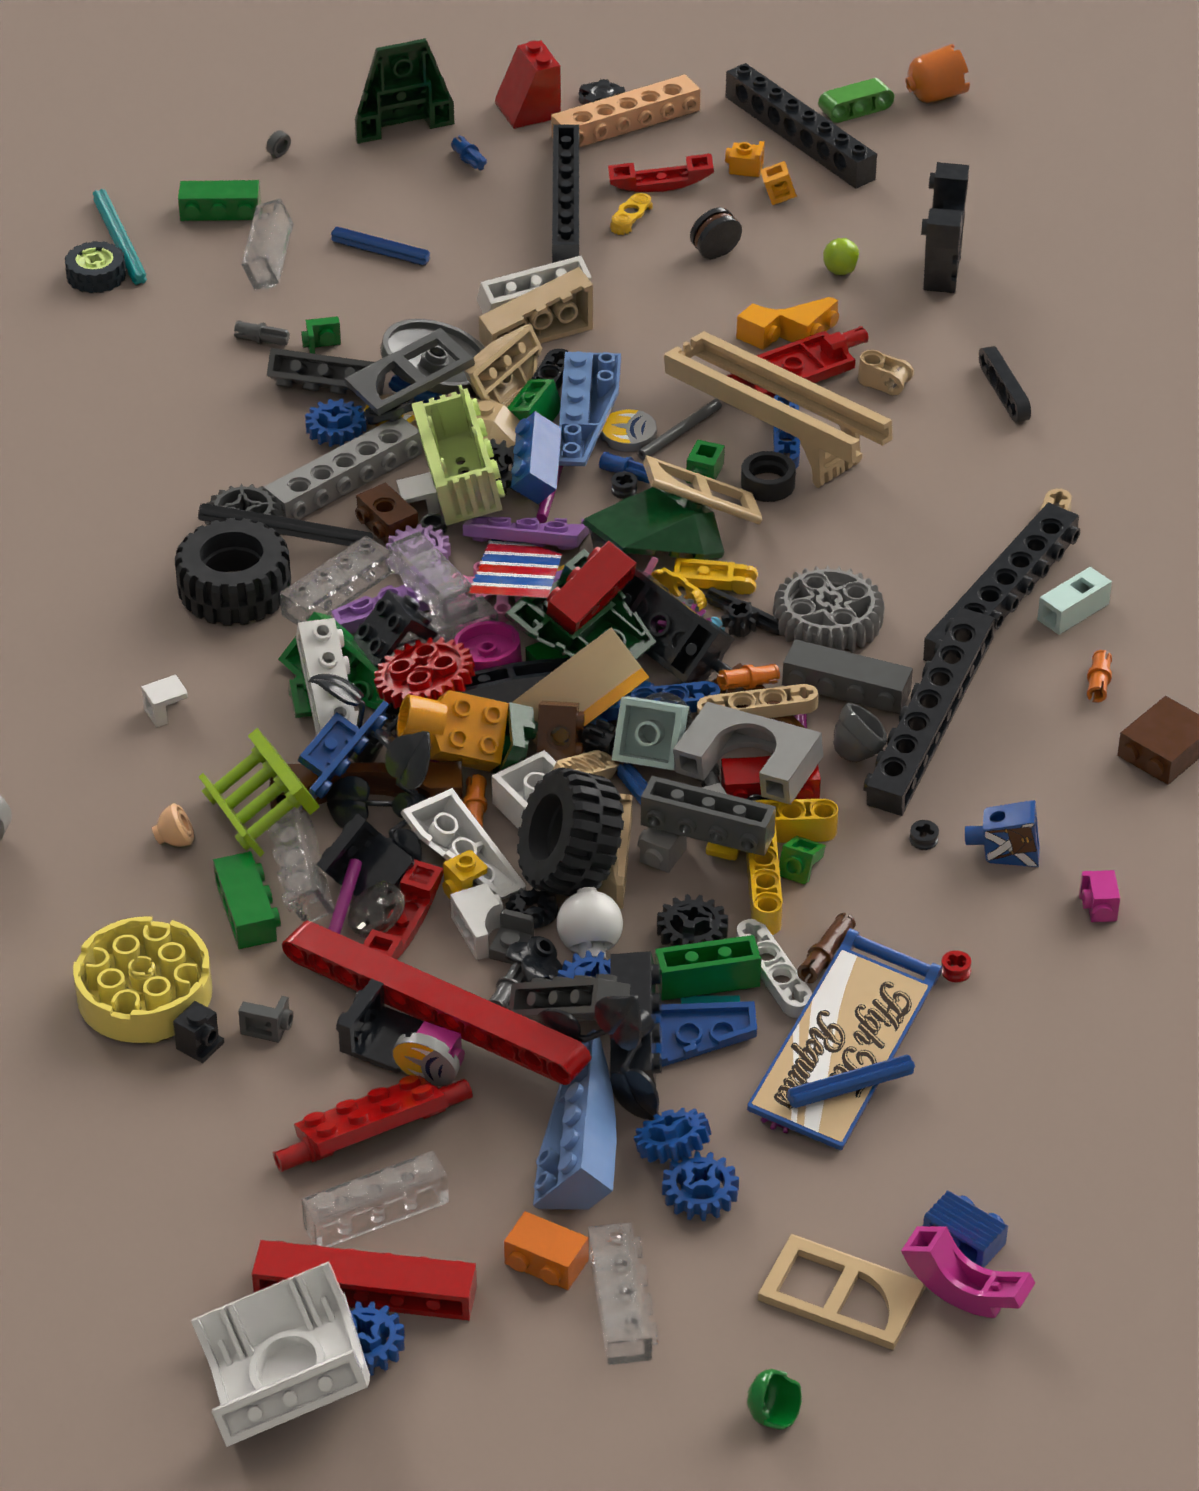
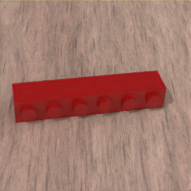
[252,1240,477,1321]

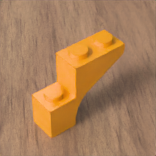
[736,297,839,350]

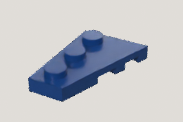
[656,1001,757,1067]

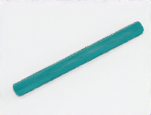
[93,189,147,285]

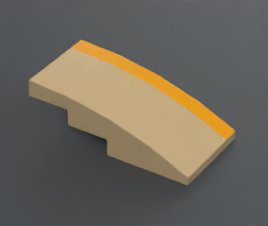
[512,627,649,746]

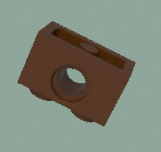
[355,482,419,544]
[536,701,585,762]

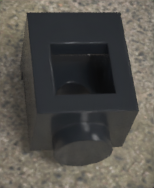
[173,1001,224,1063]

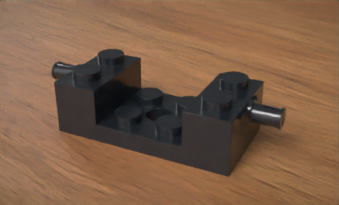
[622,568,735,683]

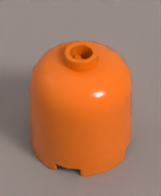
[905,44,970,103]

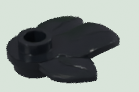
[506,936,563,982]

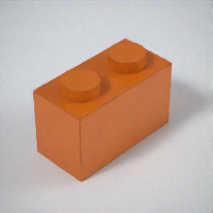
[504,1211,589,1290]

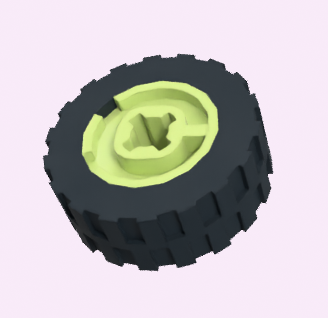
[65,241,126,293]

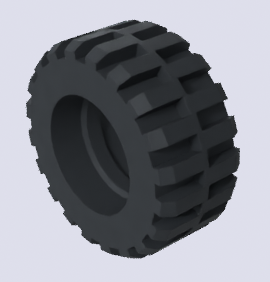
[175,518,291,626]
[517,767,624,897]

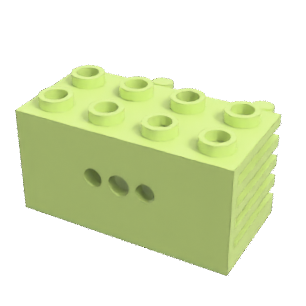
[411,385,505,526]

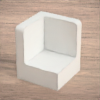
[396,472,440,514]
[141,674,188,728]

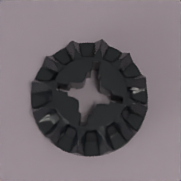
[506,887,558,929]

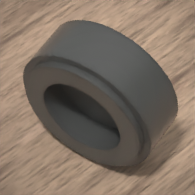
[266,130,291,157]

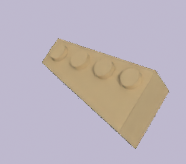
[479,267,593,347]

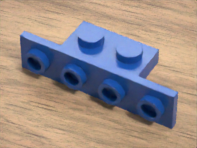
[298,701,389,799]

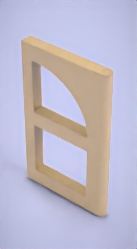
[643,455,762,525]
[758,1234,926,1350]

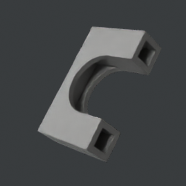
[673,702,823,805]

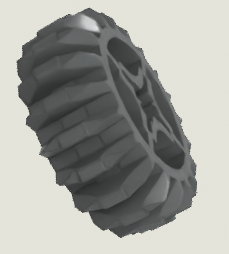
[205,484,284,526]

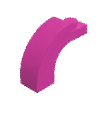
[901,1226,1035,1318]

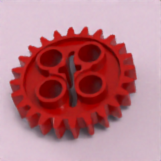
[374,637,475,708]

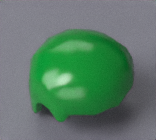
[747,1369,802,1430]

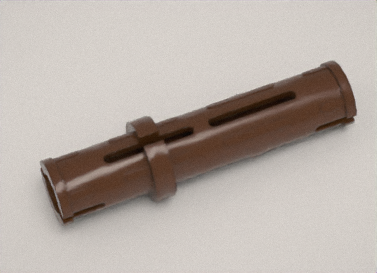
[797,913,856,984]

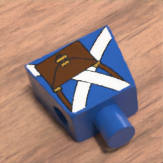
[965,800,1040,867]

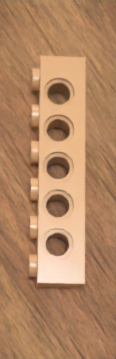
[551,74,700,147]

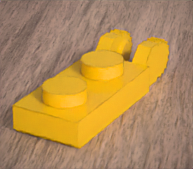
[673,558,758,595]

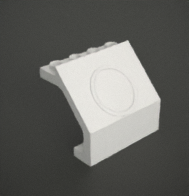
[191,1261,370,1447]

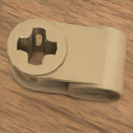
[858,350,914,396]

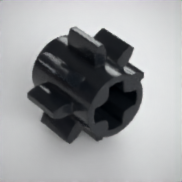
[721,600,759,637]
[581,719,616,755]

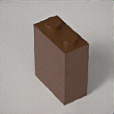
[1117,695,1199,785]

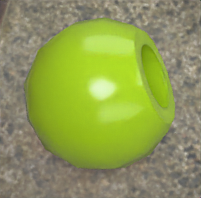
[823,238,859,275]

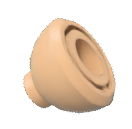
[152,803,194,847]

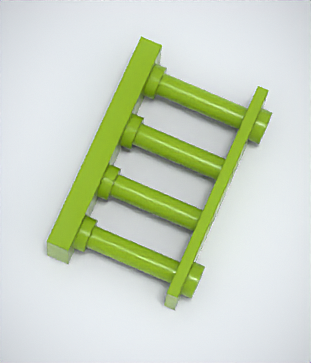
[198,728,320,857]

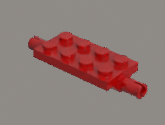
[726,326,869,398]
[273,1075,473,1172]

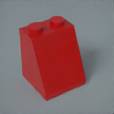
[495,40,561,129]

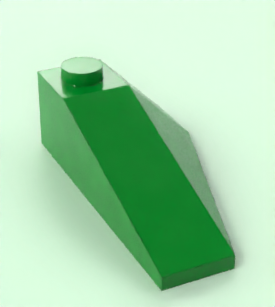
[278,611,384,710]

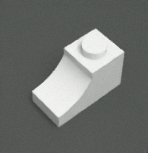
[450,883,503,961]

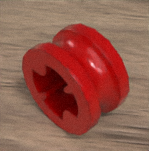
[941,950,972,983]

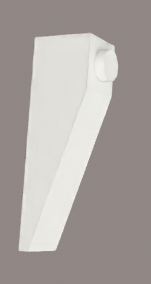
[401,788,527,900]

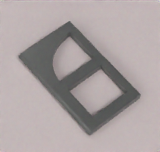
[344,328,475,416]

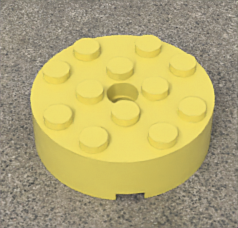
[73,916,212,1043]

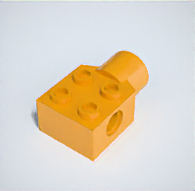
[397,690,509,772]

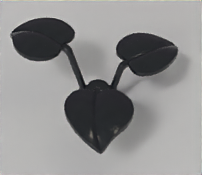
[308,674,398,763]
[327,731,431,884]
[537,995,659,1120]

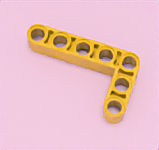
[746,799,838,935]

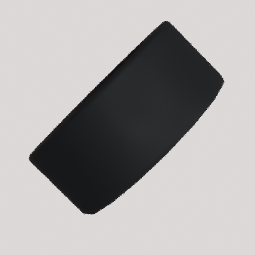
[741,451,796,502]

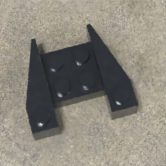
[921,162,969,293]

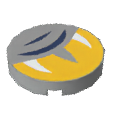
[601,409,657,452]
[392,1033,460,1086]

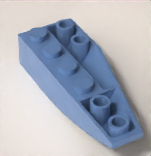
[559,351,621,466]
[533,1029,617,1210]

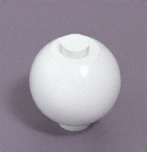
[557,887,623,960]

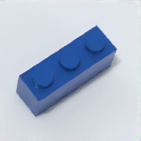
[511,411,562,504]

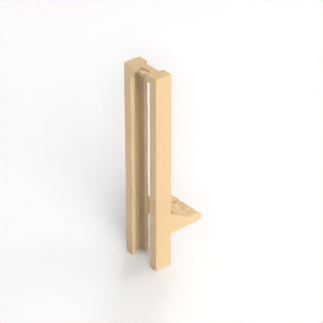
[664,331,893,488]

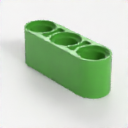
[818,78,895,123]

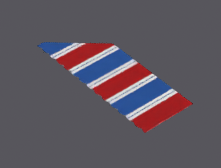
[468,539,562,598]

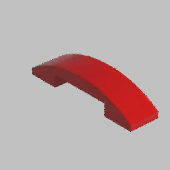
[608,153,714,192]
[363,859,444,959]

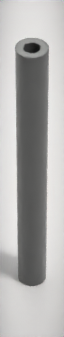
[638,399,722,460]

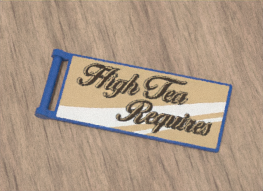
[747,928,943,1150]

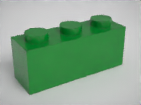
[178,180,261,221]
[213,851,281,950]
[655,935,761,1001]

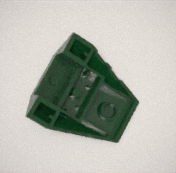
[355,38,455,144]
[582,487,724,560]
[505,549,656,660]

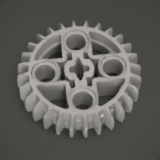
[773,565,885,652]

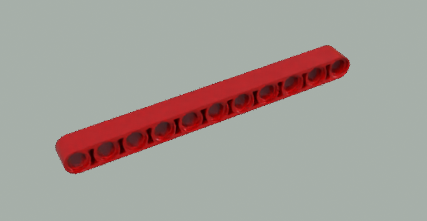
[282,920,592,1085]

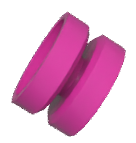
[454,621,523,671]

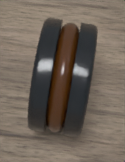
[690,207,742,259]

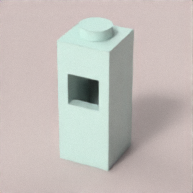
[1037,567,1112,635]

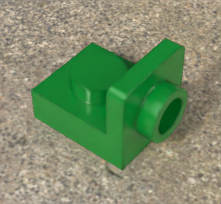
[301,316,341,354]
[288,674,312,718]
[779,836,826,884]

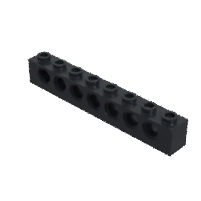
[725,63,877,189]
[552,125,579,263]
[923,502,1080,661]
[863,607,995,816]

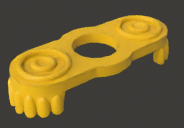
[610,193,653,235]
[651,568,707,611]

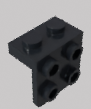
[354,590,438,667]
[316,814,415,910]
[336,979,423,1073]

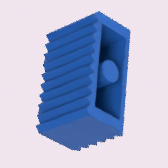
[923,1190,1008,1267]

